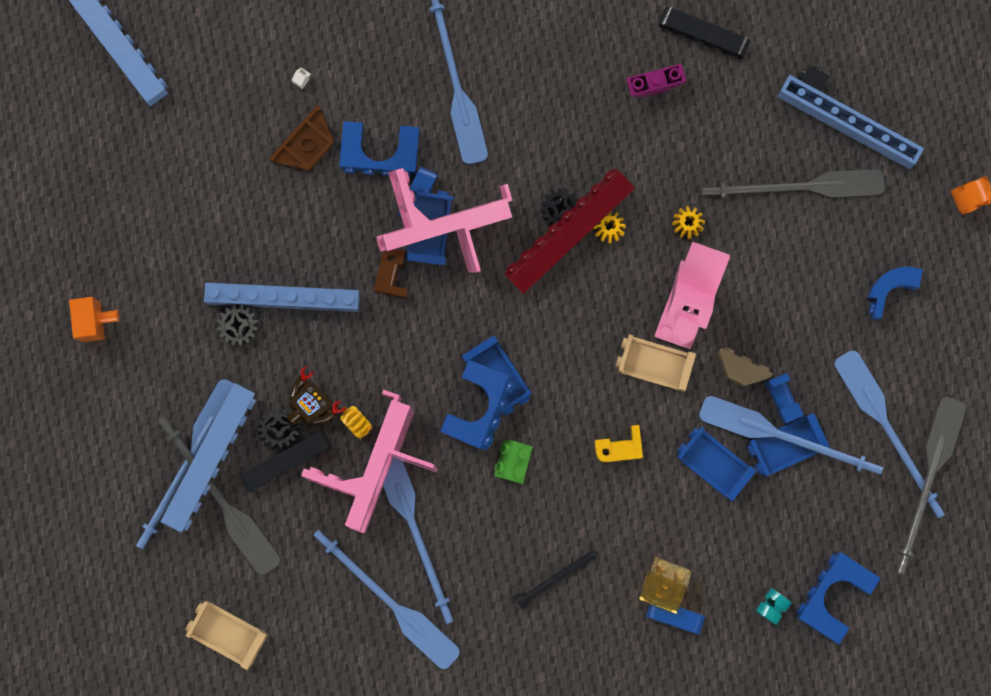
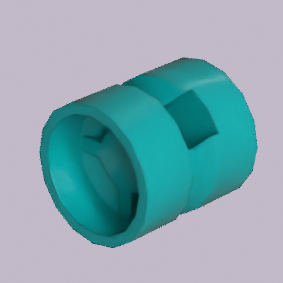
[755,588,792,625]

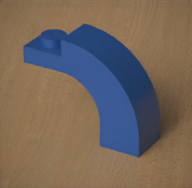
[867,267,923,321]

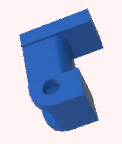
[765,373,804,424]

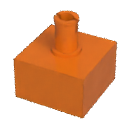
[69,297,119,342]

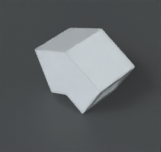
[292,68,311,89]

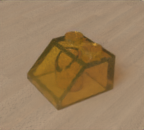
[640,556,692,614]

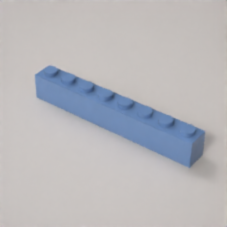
[69,0,168,107]
[777,75,924,170]
[204,283,361,312]
[160,383,256,533]

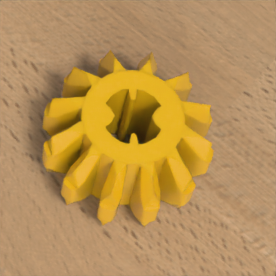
[672,206,705,239]
[593,212,626,243]
[341,406,372,439]

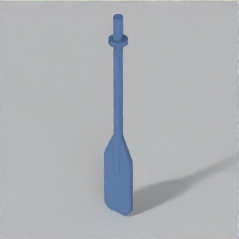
[430,0,488,164]
[835,351,945,518]
[136,380,233,549]
[699,396,883,475]
[383,457,453,624]
[314,529,459,669]

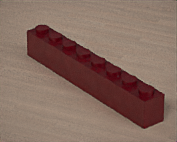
[504,169,635,294]

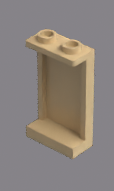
[615,334,696,392]
[185,601,268,670]

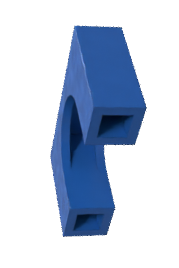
[339,121,420,178]
[440,360,516,450]
[796,552,881,644]

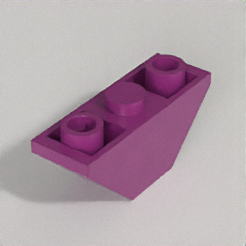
[626,64,686,97]

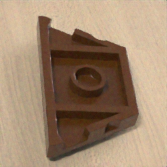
[269,105,335,171]

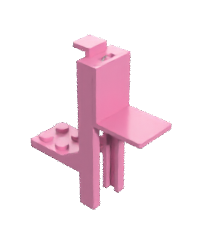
[376,168,512,272]
[654,242,730,349]
[301,390,438,534]

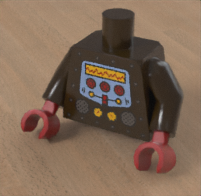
[286,366,346,426]

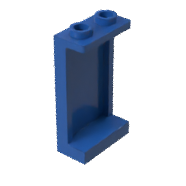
[405,188,454,265]
[462,335,532,416]
[747,413,830,477]
[676,427,757,501]

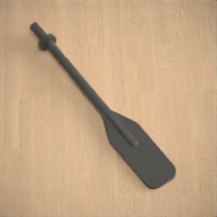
[701,169,885,198]
[897,397,966,576]
[158,417,280,575]

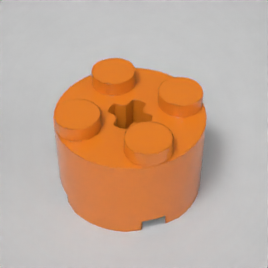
[950,175,991,214]

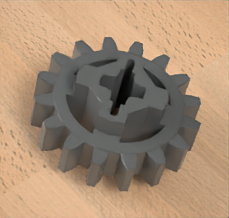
[217,305,259,346]

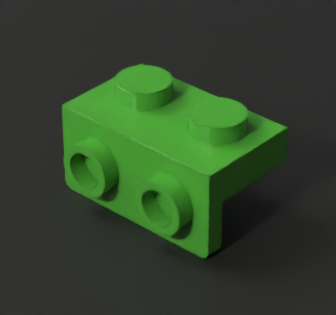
[494,440,533,484]

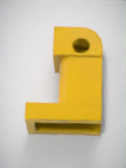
[594,425,643,462]

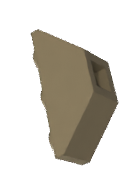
[717,347,773,387]

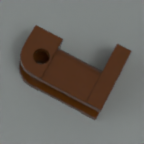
[374,249,408,299]

